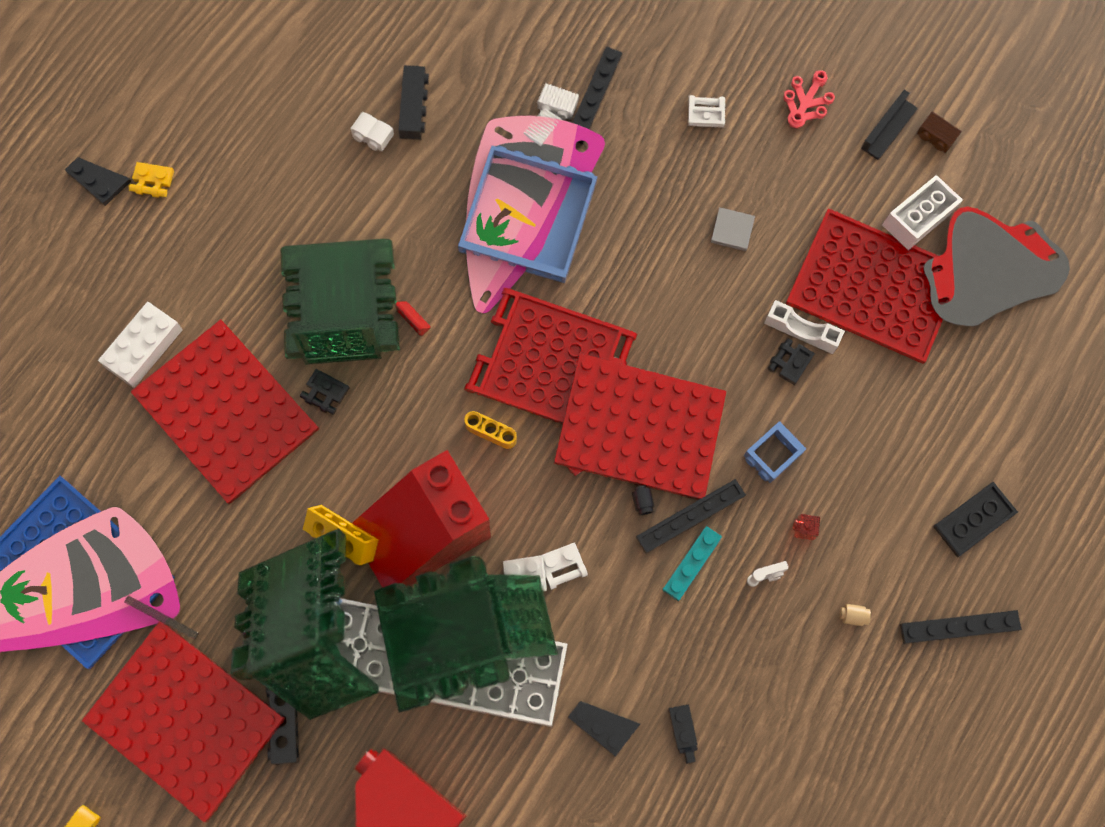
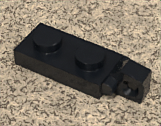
[668,704,698,764]

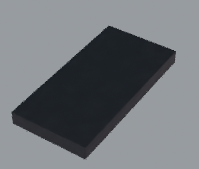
[933,482,1018,558]

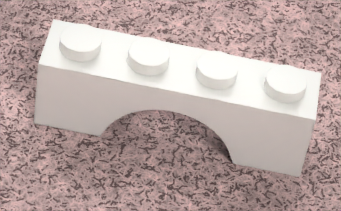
[764,300,845,354]

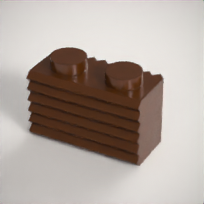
[917,111,962,153]

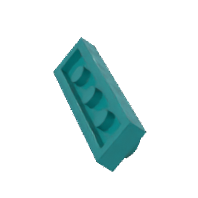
[662,526,722,602]

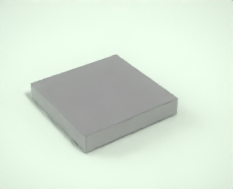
[711,207,755,251]

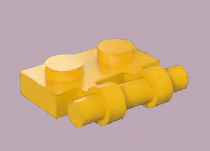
[129,162,174,198]

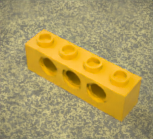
[303,505,378,565]

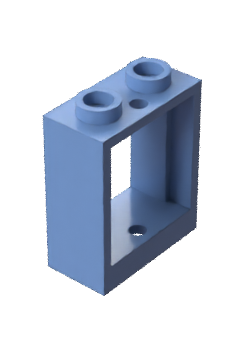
[744,421,806,483]

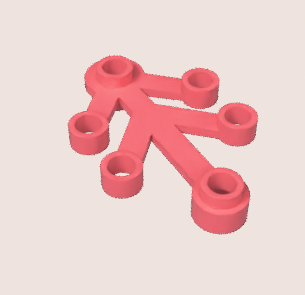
[783,70,835,128]

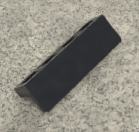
[861,89,918,160]

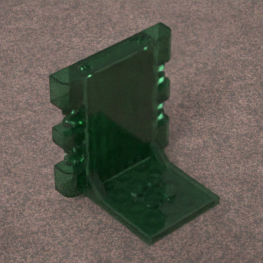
[280,239,400,365]
[230,528,379,720]
[374,556,558,713]

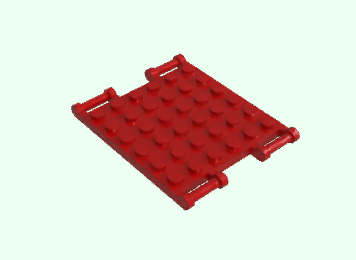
[464,288,637,424]

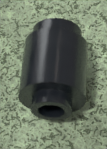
[632,486,655,516]

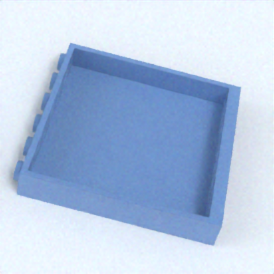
[458,146,597,283]

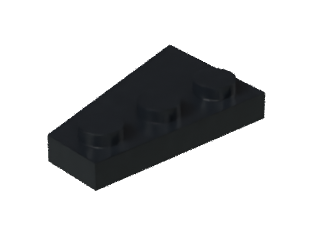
[64,157,132,206]
[568,701,640,757]

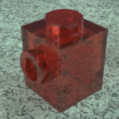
[793,514,820,540]

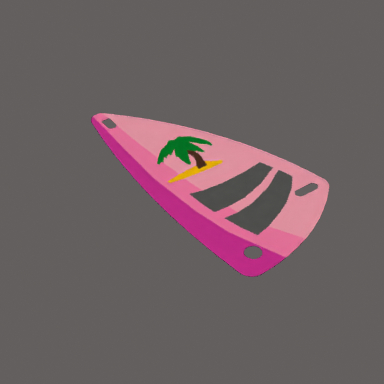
[466,116,605,313]
[0,507,180,652]

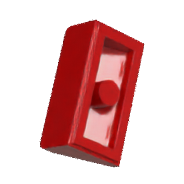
[395,301,431,336]

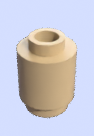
[839,604,871,626]

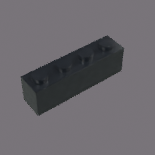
[398,65,429,140]

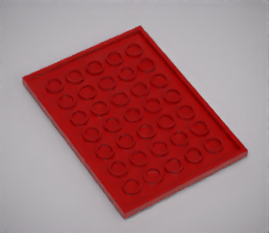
[785,208,950,364]
[131,319,319,505]
[554,353,727,500]
[82,620,285,823]

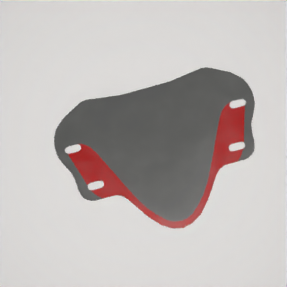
[924,207,1070,326]

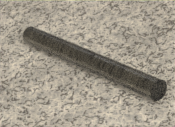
[125,596,199,640]

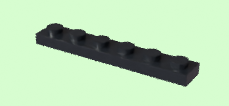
[572,46,623,144]
[636,479,746,554]
[900,610,1022,644]

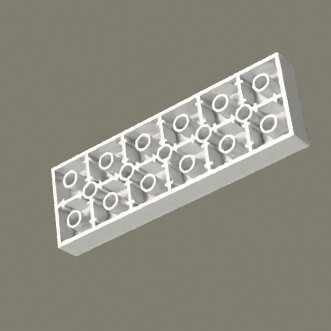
[310,598,567,727]

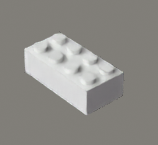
[882,175,963,250]
[98,301,183,388]

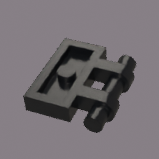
[767,338,815,386]
[300,369,350,415]

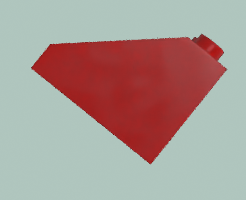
[352,450,491,598]
[355,749,467,827]

